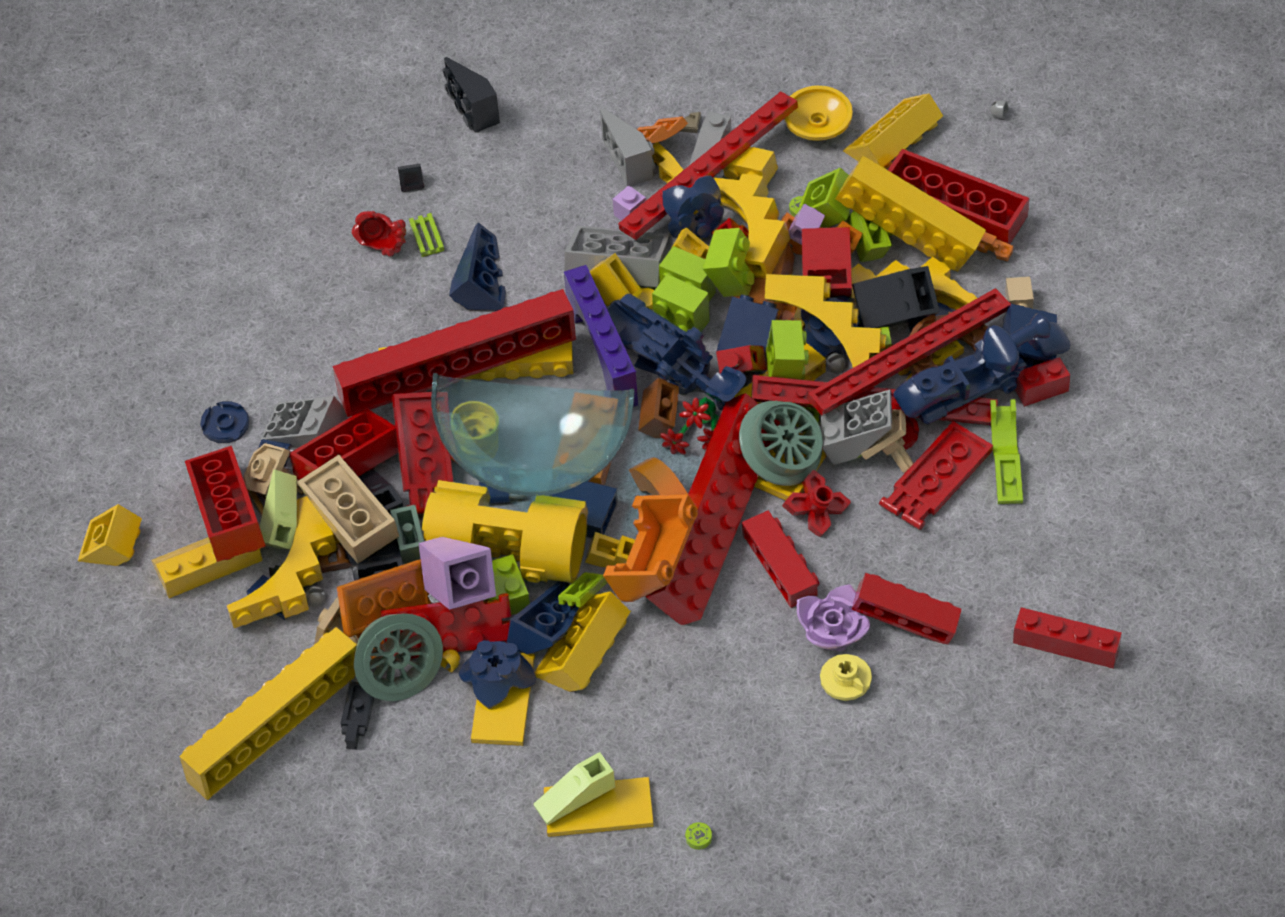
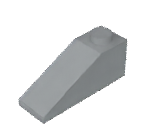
[689,111,731,165]

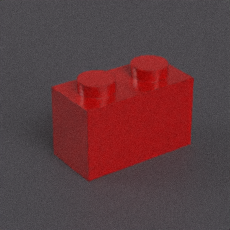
[1015,357,1070,407]

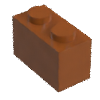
[638,378,679,439]

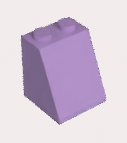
[419,537,496,610]

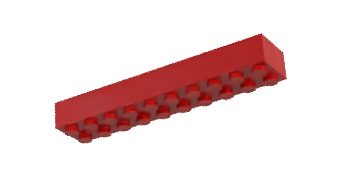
[332,289,576,417]
[646,393,780,625]

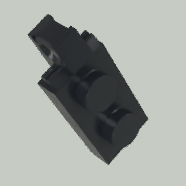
[340,681,375,750]

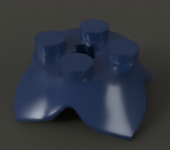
[662,175,724,238]
[801,295,861,356]
[459,640,536,709]

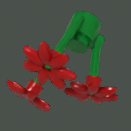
[660,397,719,455]

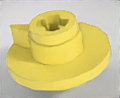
[820,654,872,701]

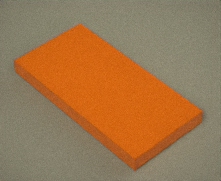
[337,559,431,637]

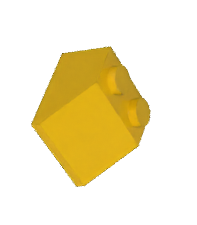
[78,504,142,566]

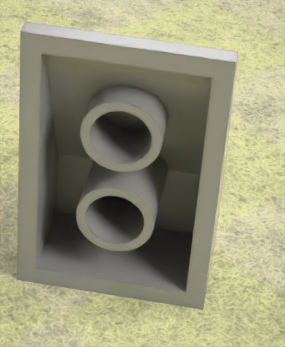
[600,109,655,186]

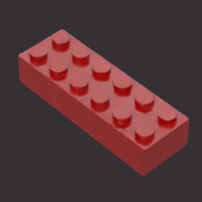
[888,149,1029,244]
[185,446,266,562]

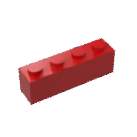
[742,510,820,608]
[851,573,962,645]
[1013,607,1122,669]

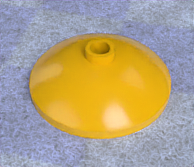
[784,85,853,141]

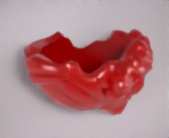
[352,211,406,257]

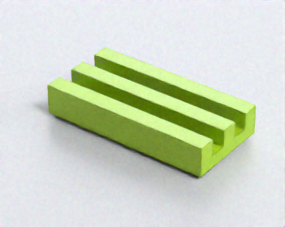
[409,213,444,257]
[558,572,607,607]

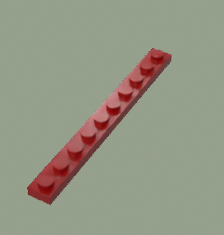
[618,91,798,240]
[807,288,1011,416]
[751,375,998,425]

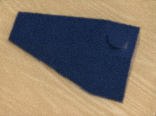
[449,222,506,310]
[507,581,579,655]

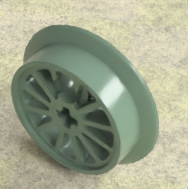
[739,401,823,486]
[354,614,443,701]

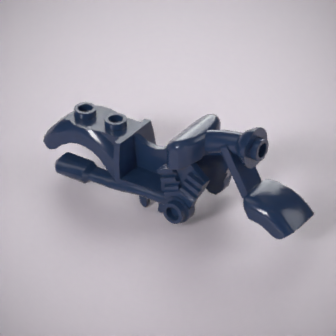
[607,293,746,410]
[894,313,1071,425]

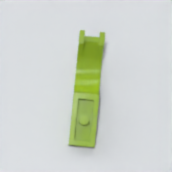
[990,399,1023,504]

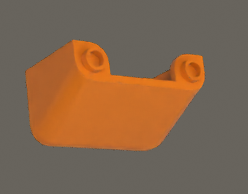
[603,494,698,602]

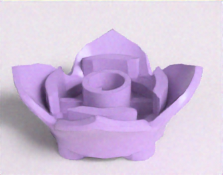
[797,584,870,651]

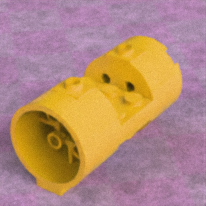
[422,480,588,583]

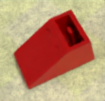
[802,227,852,298]

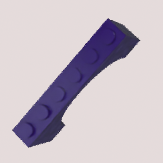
[564,265,638,410]

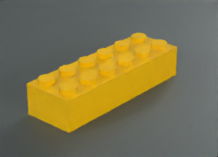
[835,156,986,272]

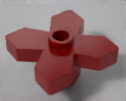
[782,470,851,537]

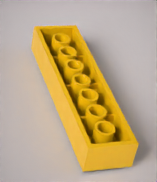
[179,627,357,800]

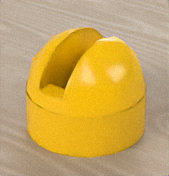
[441,650,460,672]

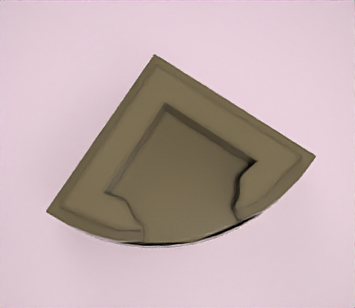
[680,112,701,133]

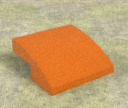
[637,116,688,143]

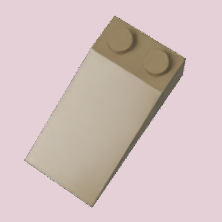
[297,455,399,564]

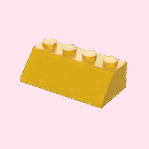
[843,93,943,169]
[151,537,262,598]
[534,591,631,692]

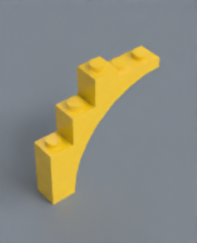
[713,174,790,278]
[851,257,977,310]
[765,274,886,368]
[227,496,337,628]

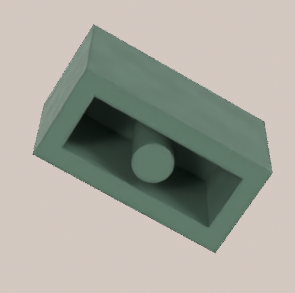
[391,505,424,565]

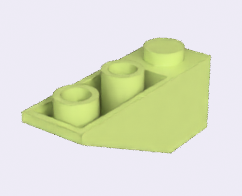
[259,470,297,549]
[533,752,615,825]

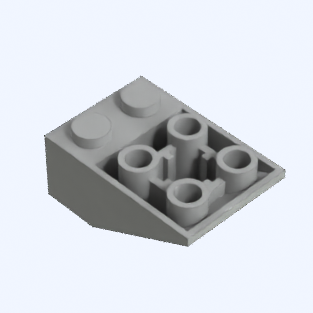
[821,389,892,465]
[260,396,348,448]

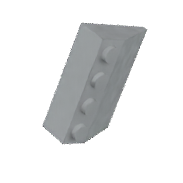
[564,225,670,289]

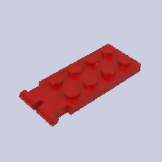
[392,391,453,514]
[879,421,993,530]
[381,593,511,659]

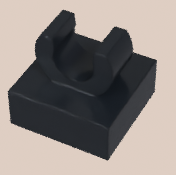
[398,164,424,192]

